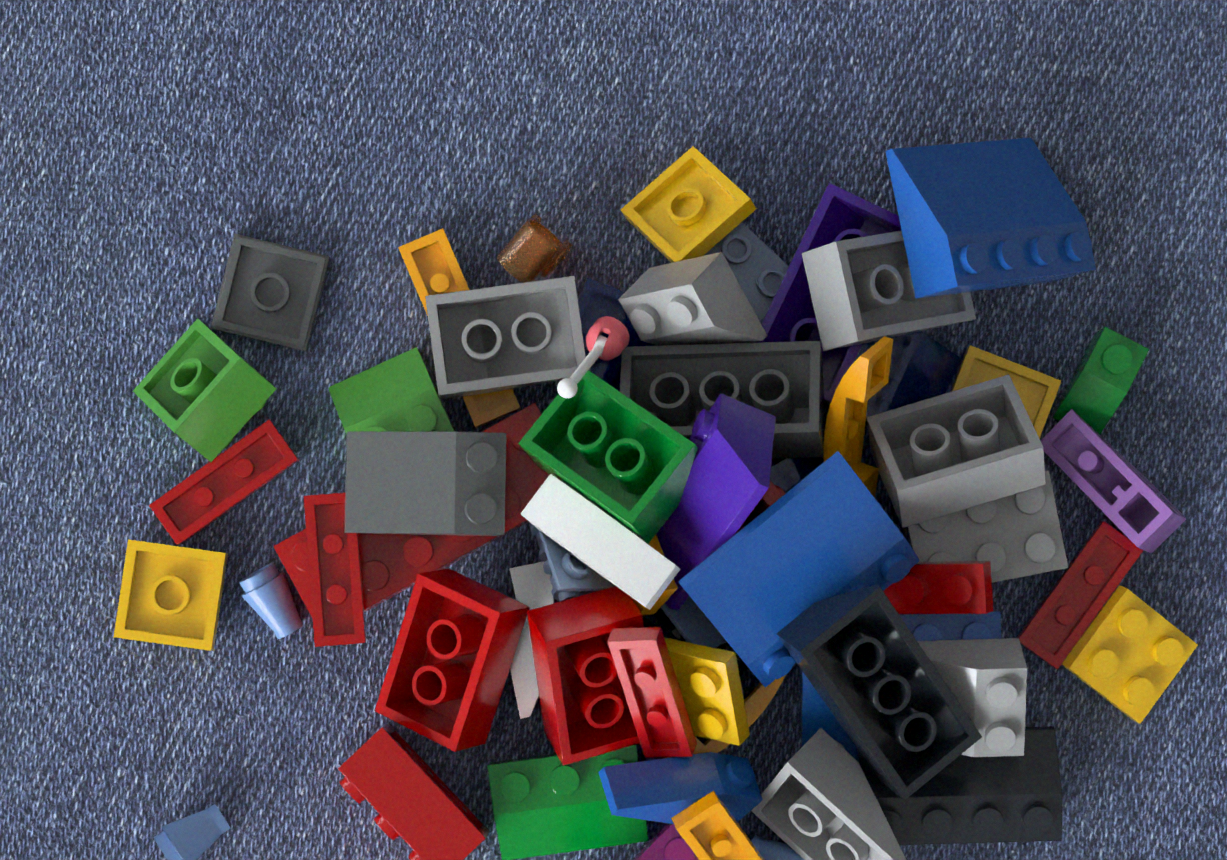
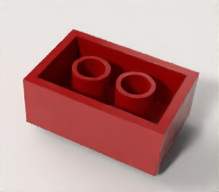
[374,568,530,752]
[527,586,644,766]
[338,723,490,860]

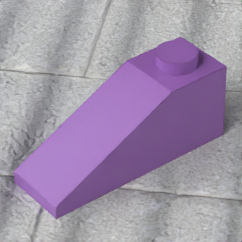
[1040,409,1187,553]

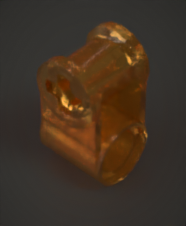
[497,214,573,283]

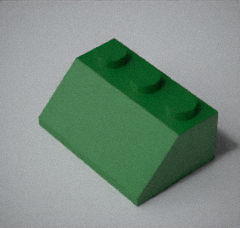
[518,370,698,544]
[487,744,649,860]

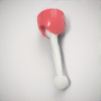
[557,316,629,398]

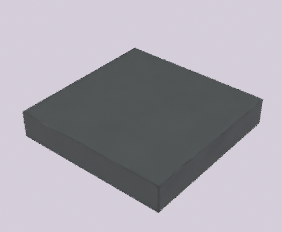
[211,233,331,352]

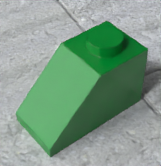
[1052,326,1149,434]

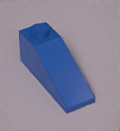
[599,752,763,824]

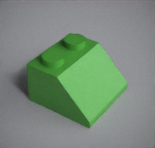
[133,318,277,462]
[328,347,456,435]

